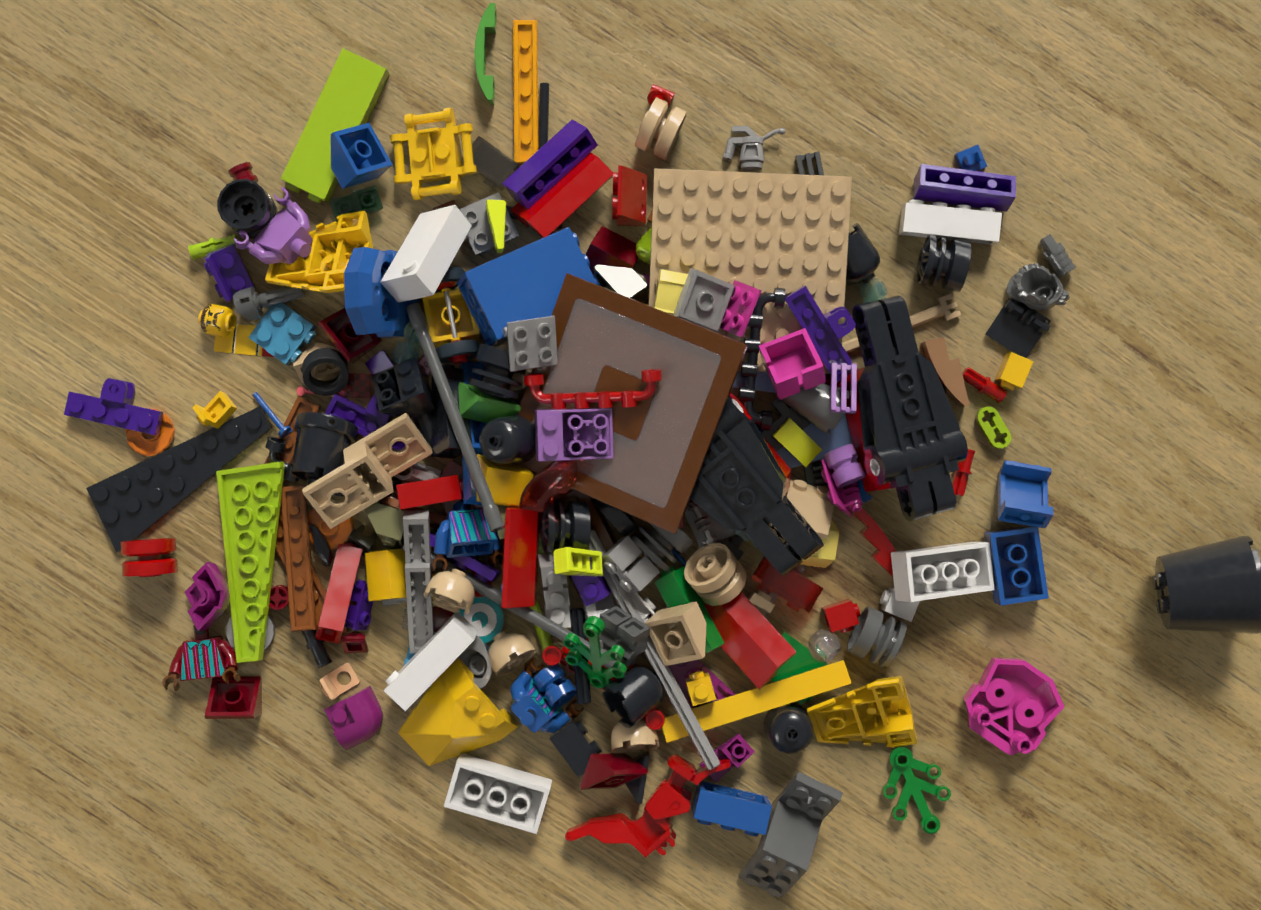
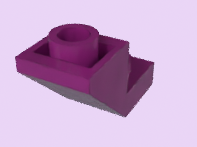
[699,733,755,783]

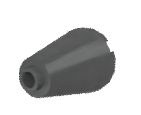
[781,384,850,434]

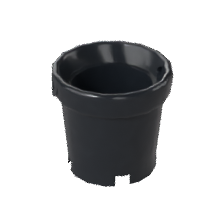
[291,412,359,481]

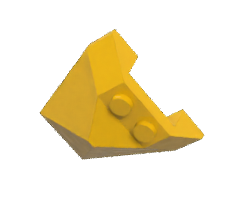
[265,211,373,293]
[398,657,519,766]
[807,676,917,747]

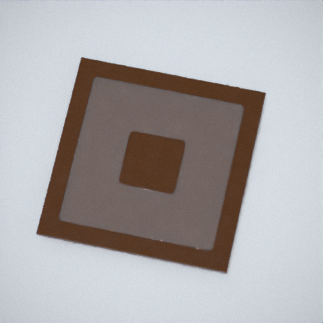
[517,273,748,534]

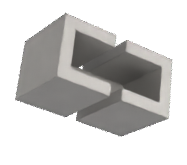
[602,536,659,594]
[538,552,570,610]

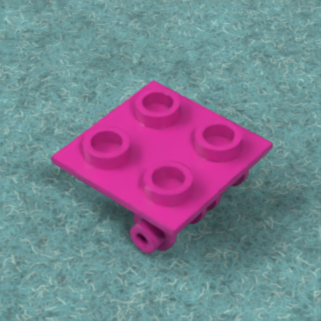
[720,280,762,337]
[821,460,863,517]

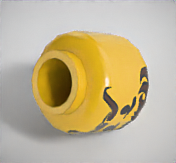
[198,304,237,337]

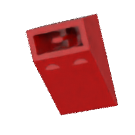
[612,165,647,227]

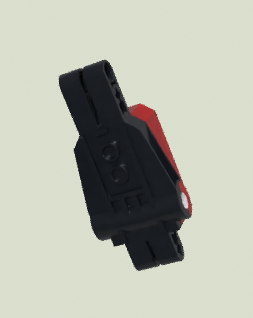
[838,296,968,522]
[690,393,824,576]

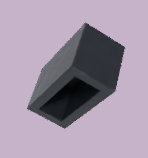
[549,718,602,778]

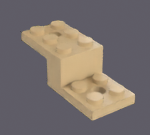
[302,413,433,529]

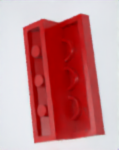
[510,152,613,238]
[502,506,540,608]
[705,592,796,690]

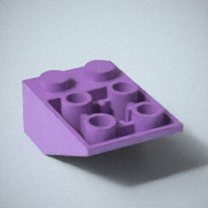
[534,408,614,461]

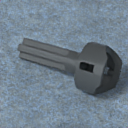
[233,287,305,321]

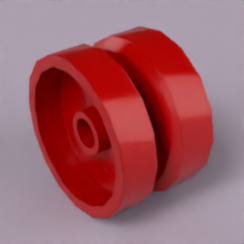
[120,538,178,577]

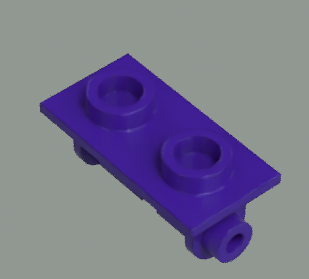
[345,579,374,630]

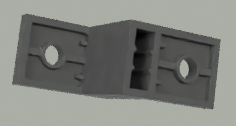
[738,772,843,898]

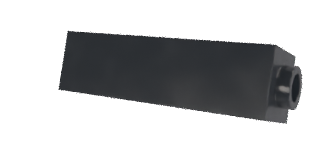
[431,364,472,459]

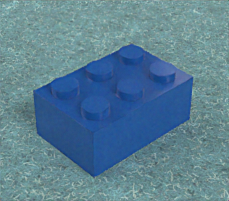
[984,526,1049,605]
[691,781,772,837]

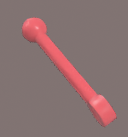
[297,386,347,397]

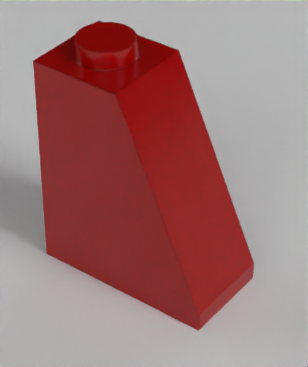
[396,475,463,510]

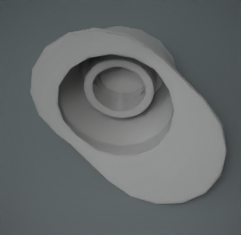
[457,635,493,689]

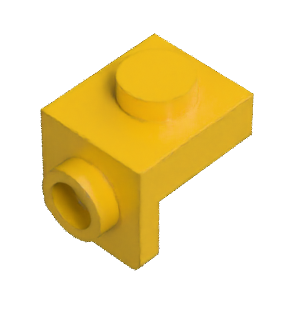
[192,391,237,429]

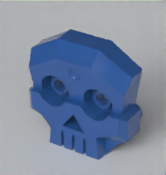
[344,247,420,338]

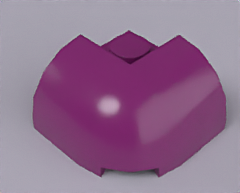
[184,562,230,631]
[324,686,383,750]

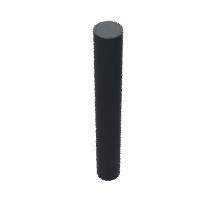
[538,83,549,150]

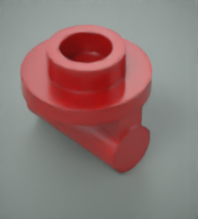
[647,84,675,107]

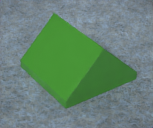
[458,382,521,423]

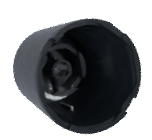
[1153,536,1261,634]

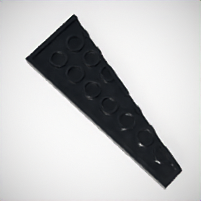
[86,406,272,552]

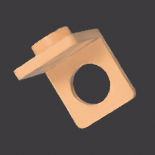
[320,662,360,700]

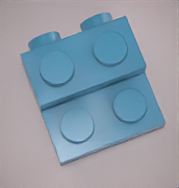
[248,303,317,366]

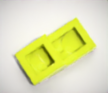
[772,418,822,467]

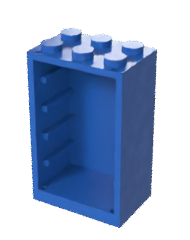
[457,227,601,347]

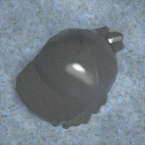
[1006,263,1070,311]

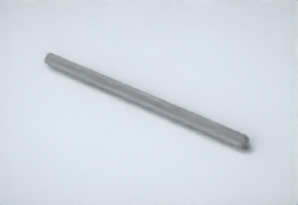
[588,530,720,770]

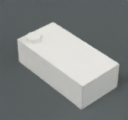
[381,205,472,303]
[891,542,994,602]
[384,612,478,711]
[444,753,552,834]

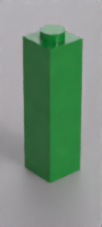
[655,567,725,654]

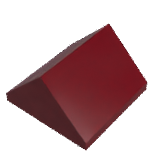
[585,226,639,275]
[318,308,382,364]
[205,676,262,719]
[580,753,648,790]

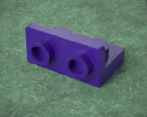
[204,243,255,302]

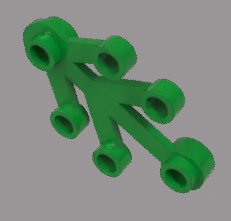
[563,616,627,688]
[882,747,951,834]

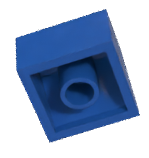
[331,123,393,189]

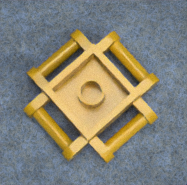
[390,107,477,200]

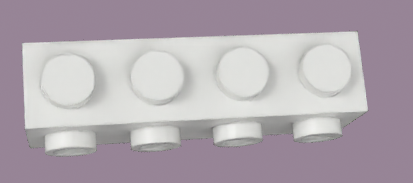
[899,200,1002,245]

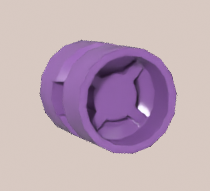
[824,444,866,488]

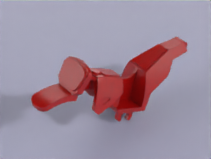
[565,755,731,858]

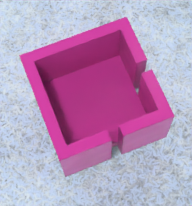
[759,328,826,400]

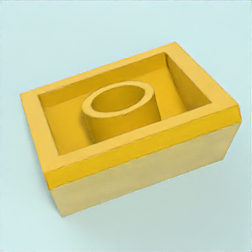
[476,454,533,508]
[365,549,407,601]

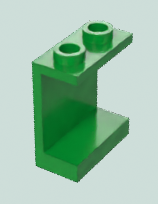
[771,630,828,705]

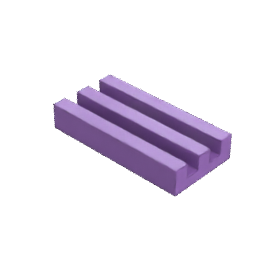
[830,363,857,413]

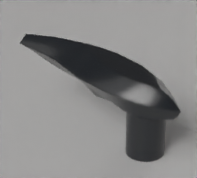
[309,524,332,566]

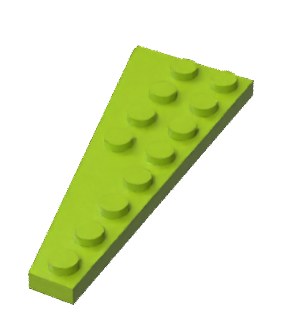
[216,462,285,663]

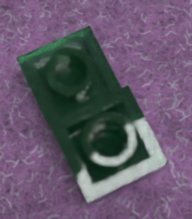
[330,185,383,222]

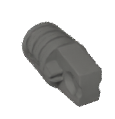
[1039,234,1076,278]

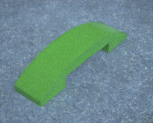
[474,3,497,105]

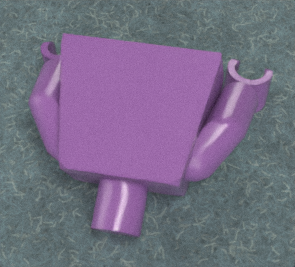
[234,187,313,264]

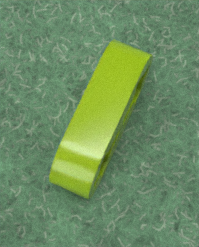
[975,407,1011,448]

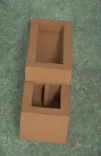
[921,337,969,407]

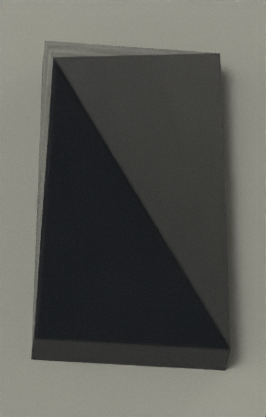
[626,751,650,804]

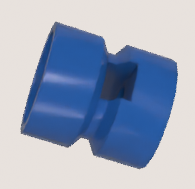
[533,664,576,709]

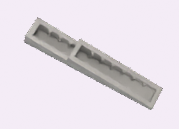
[403,510,434,653]

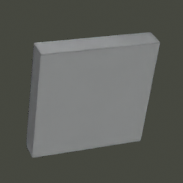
[673,268,735,333]

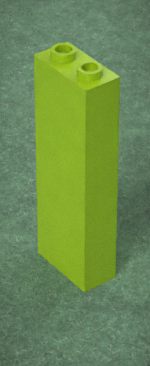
[281,48,390,204]

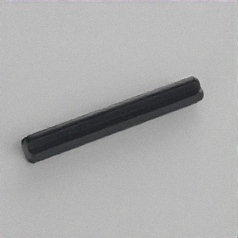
[570,608,591,704]

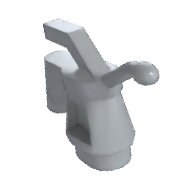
[723,126,786,171]

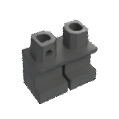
[599,606,650,666]

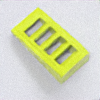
[485,199,506,254]
[554,547,603,577]

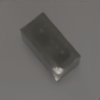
[462,136,519,191]

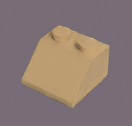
[785,480,834,539]
[644,601,707,666]

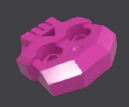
[963,658,1065,755]

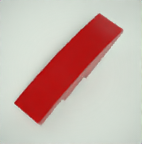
[851,508,896,577]

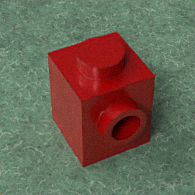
[821,599,861,633]

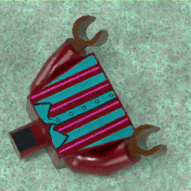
[162,625,241,691]

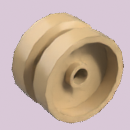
[634,97,687,160]
[684,543,747,606]

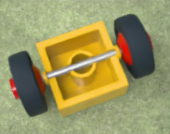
[422,267,479,364]

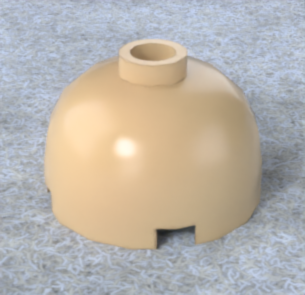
[423,569,475,614]
[488,631,537,677]
[610,718,659,753]

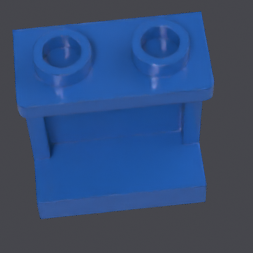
[998,460,1053,529]

